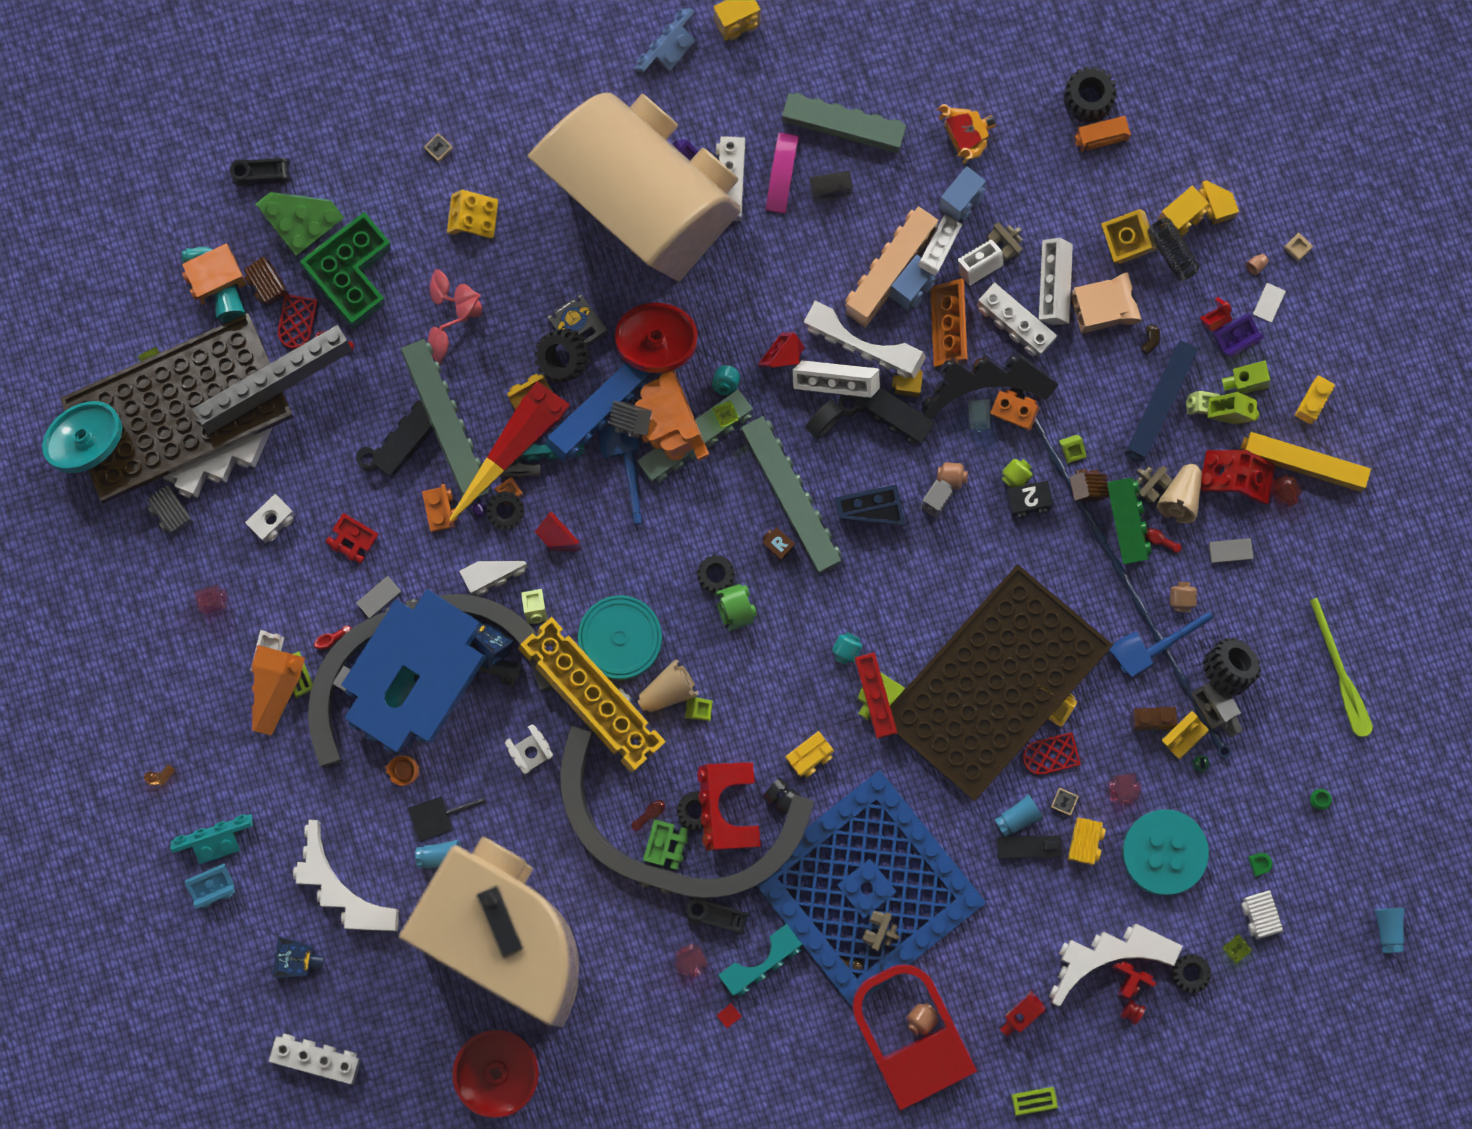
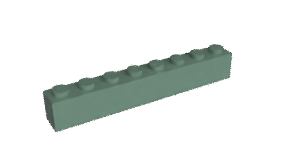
[400,339,491,498]
[741,416,843,575]

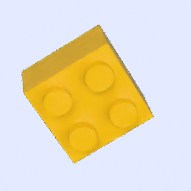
[713,0,761,41]
[1157,185,1209,238]
[1101,209,1158,264]

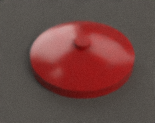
[615,303,698,373]
[452,1030,539,1117]

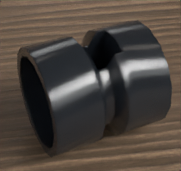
[762,777,801,817]

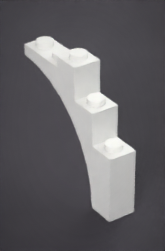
[163,427,273,498]
[293,820,399,932]
[1049,924,1182,1006]

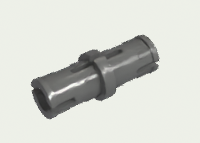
[499,462,541,478]

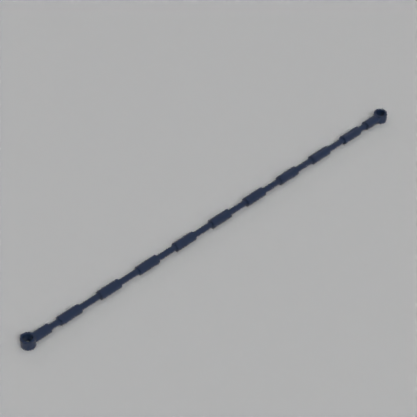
[1011,388,1231,759]

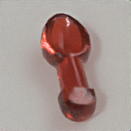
[631,800,665,831]

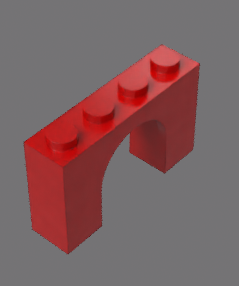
[697,762,761,851]

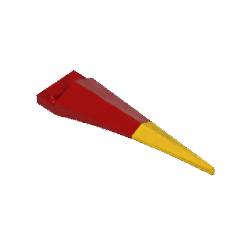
[450,381,571,522]

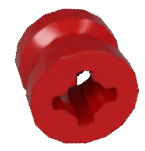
[1120,999,1146,1026]

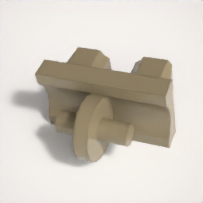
[986,222,1023,261]
[1136,466,1172,503]
[862,911,900,951]

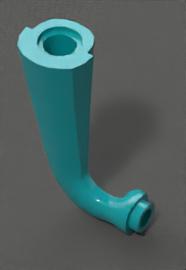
[181,247,246,323]

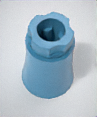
[995,794,1044,837]
[415,839,461,869]
[1374,908,1405,953]

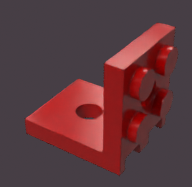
[1200,450,1276,504]

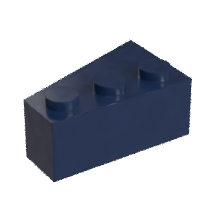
[834,484,905,526]

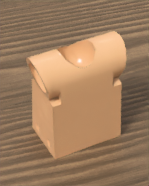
[1070,272,1142,334]

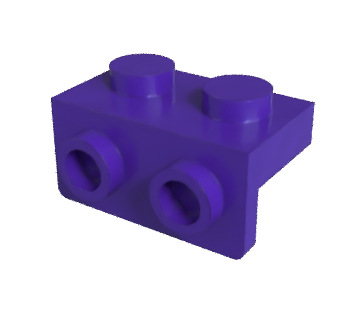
[1213,313,1264,357]

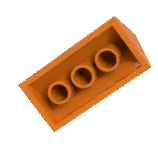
[930,278,967,367]

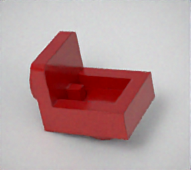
[1200,297,1232,332]

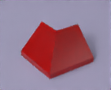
[757,332,805,368]
[534,511,582,552]

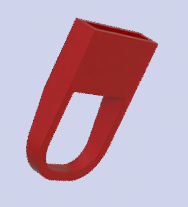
[852,964,977,1110]

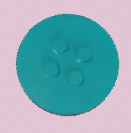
[578,595,662,681]
[1122,809,1209,896]

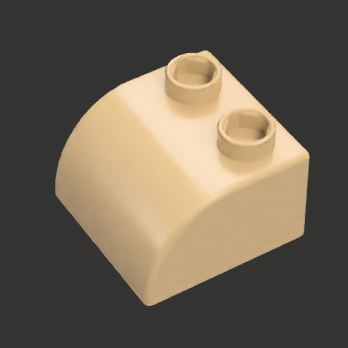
[528,92,741,282]
[399,837,579,1027]

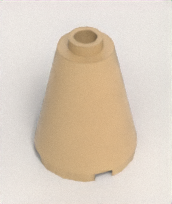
[1157,464,1202,524]
[638,660,698,712]

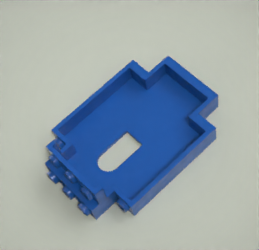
[341,589,487,754]

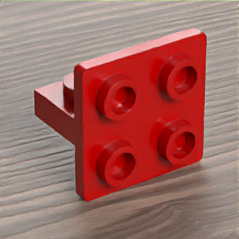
[1112,962,1157,999]

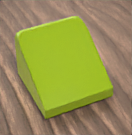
[1059,435,1087,464]
[685,697,713,721]

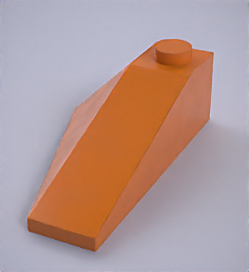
[252,645,305,736]

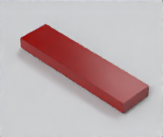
[854,652,897,739]

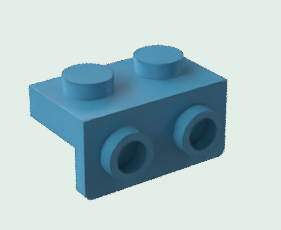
[185,863,235,909]

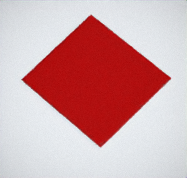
[717,1003,742,1028]

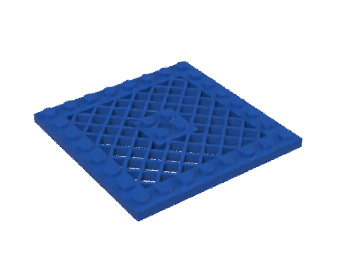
[756,770,986,1007]

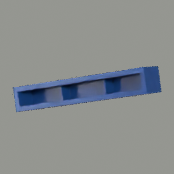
[546,363,650,461]

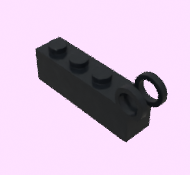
[838,387,935,447]
[356,400,433,480]

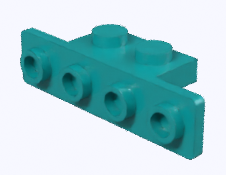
[171,814,253,864]

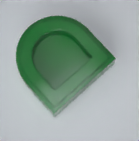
[1247,853,1273,877]

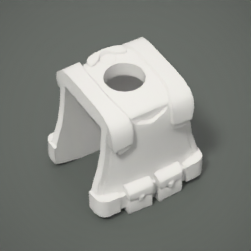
[505,725,553,774]

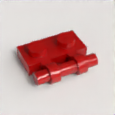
[325,513,379,564]

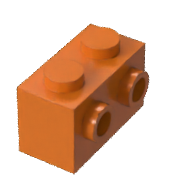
[990,389,1039,431]

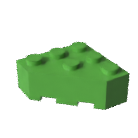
[254,192,344,255]

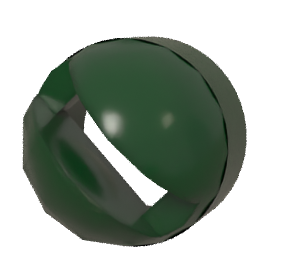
[1192,755,1210,773]

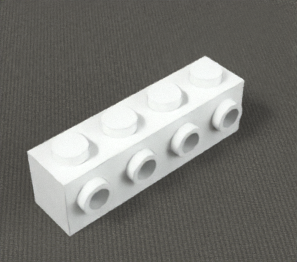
[716,137,745,221]
[1039,238,1073,326]
[977,282,1057,358]
[793,360,880,397]
[269,1033,361,1084]

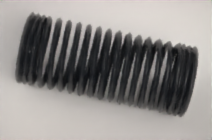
[1148,218,1200,281]

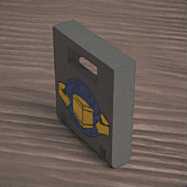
[547,294,608,347]

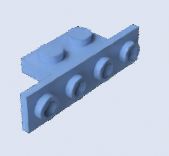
[634,9,696,71]

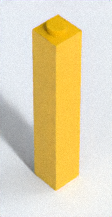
[1240,432,1371,492]

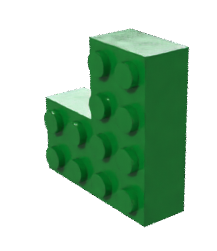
[300,212,391,329]

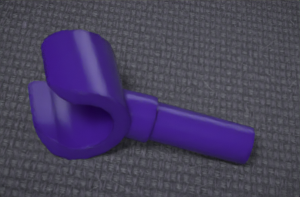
[473,502,503,517]

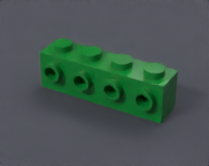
[1107,477,1152,564]

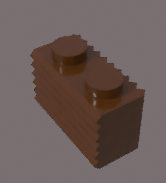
[244,256,289,306]
[1069,469,1110,502]
[1131,706,1177,731]

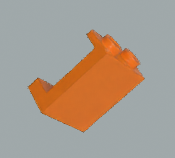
[182,243,247,305]

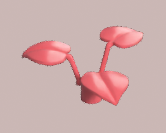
[428,270,482,364]

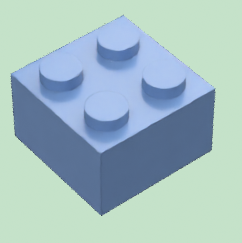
[939,166,986,222]
[889,255,936,311]

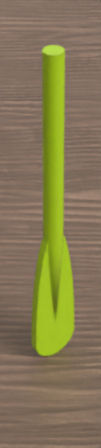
[1310,598,1373,737]

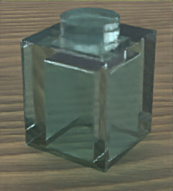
[969,399,991,432]

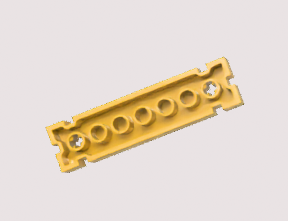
[518,617,666,774]

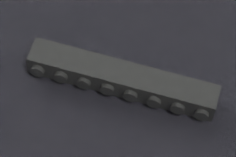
[193,325,353,435]

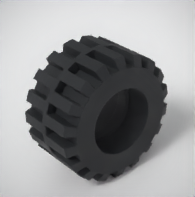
[1064,66,1117,123]
[534,328,591,383]
[1203,638,1261,696]

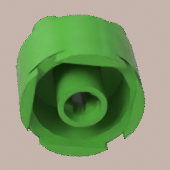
[715,584,757,631]

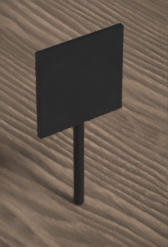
[408,796,485,842]

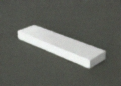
[918,215,962,276]

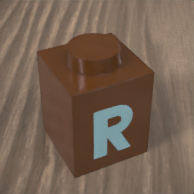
[763,527,795,562]

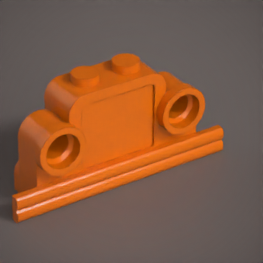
[635,370,709,461]

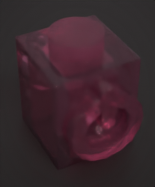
[194,585,229,615]
[1108,773,1141,806]
[674,943,709,978]

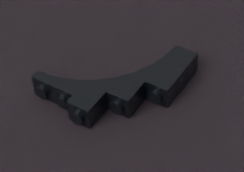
[921,352,1059,420]

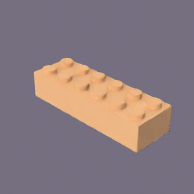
[845,206,939,328]

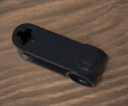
[229,158,292,187]
[685,897,750,935]

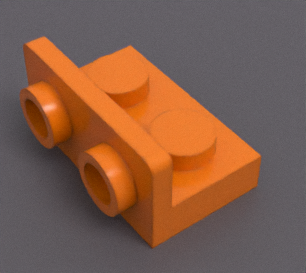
[422,484,458,533]

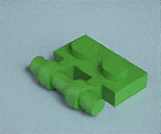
[643,819,689,870]

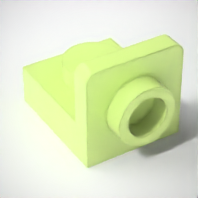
[1186,391,1220,415]
[521,589,548,624]

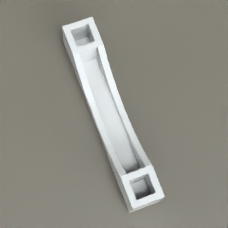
[804,301,926,379]

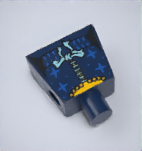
[470,624,516,670]
[272,936,325,978]

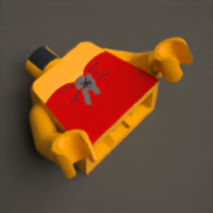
[936,104,996,164]

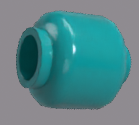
[712,365,740,396]
[832,632,863,665]

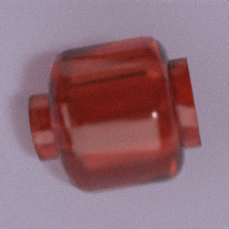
[1270,474,1302,507]

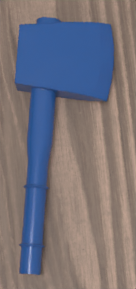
[599,425,642,525]
[1109,611,1214,679]

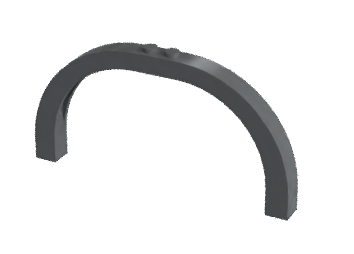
[308,594,554,768]
[561,726,815,897]

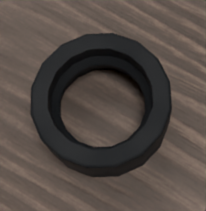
[805,400,844,439]

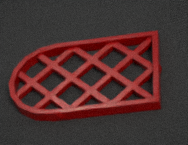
[278,294,318,349]
[1023,732,1081,775]

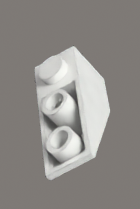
[459,561,528,596]

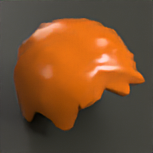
[385,755,419,786]

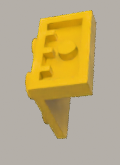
[447,189,498,239]

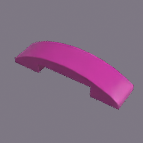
[765,133,799,214]

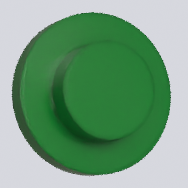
[1310,789,1332,810]

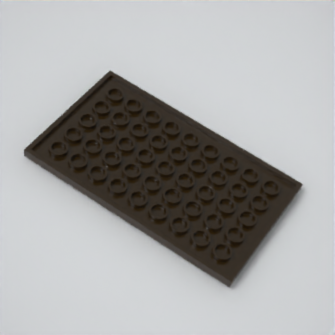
[60,313,294,504]
[890,564,1113,802]

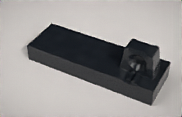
[478,660,523,686]
[996,835,1062,859]
[476,886,524,957]

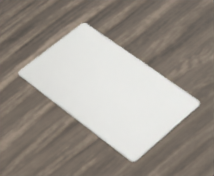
[1253,283,1285,322]

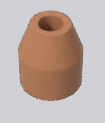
[1246,254,1268,275]

